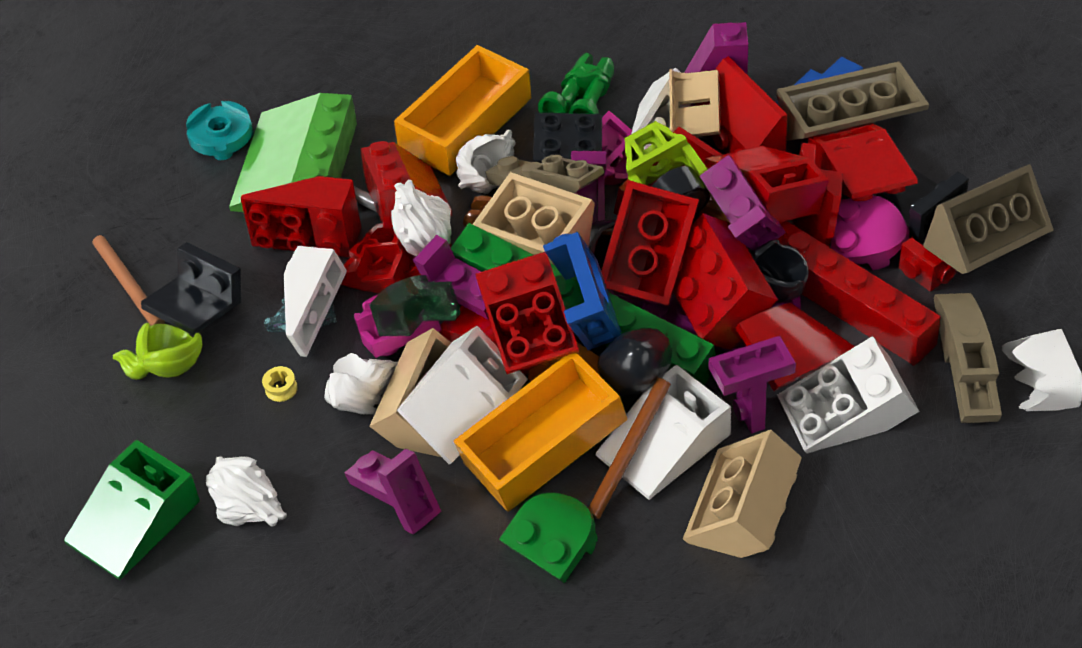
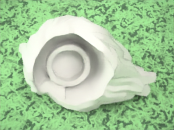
[456,130,516,194]
[391,180,452,257]
[324,353,398,415]
[206,456,287,527]

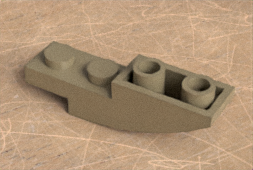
[485,155,604,193]
[934,293,1002,423]

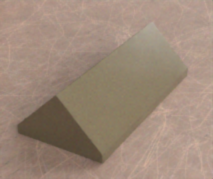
[776,61,929,141]
[923,164,1054,274]

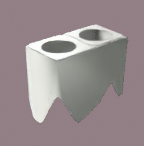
[1002,329,1082,411]

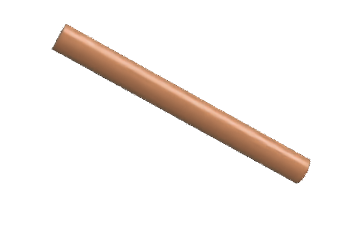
[92,235,165,326]

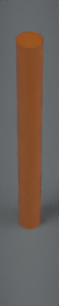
[588,377,671,519]

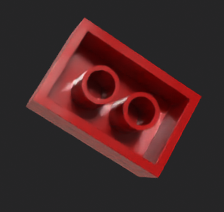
[673,213,778,350]

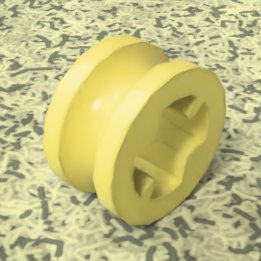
[262,366,298,402]

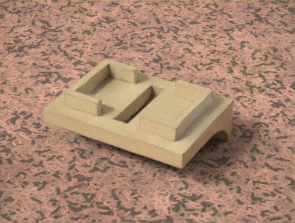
[669,69,720,137]

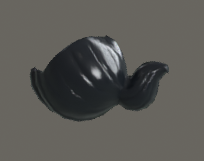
[746,240,809,304]

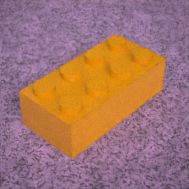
[394,45,532,176]
[453,352,628,512]

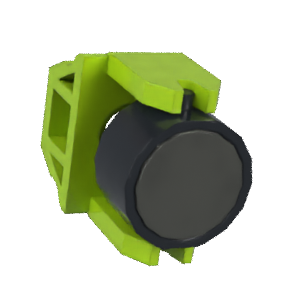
[625,121,710,216]

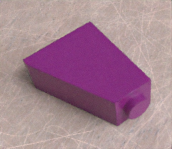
[684,22,748,106]

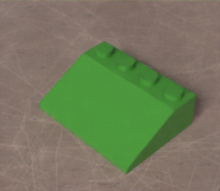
[229,93,357,212]

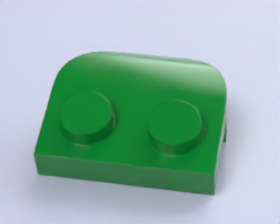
[499,493,598,583]

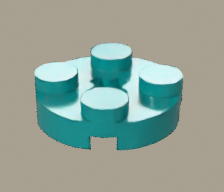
[186,101,254,160]

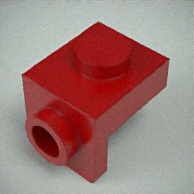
[899,237,957,292]

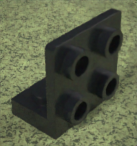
[533,113,602,163]
[876,169,969,243]
[141,242,241,335]

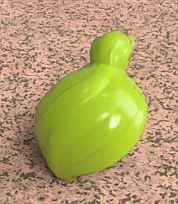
[113,323,203,380]

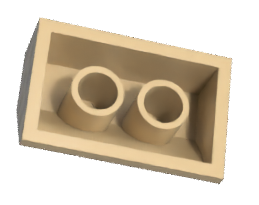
[473,172,595,265]
[369,328,451,457]
[683,430,802,558]

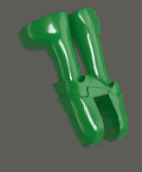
[538,53,614,114]

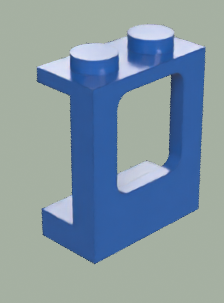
[543,232,622,350]

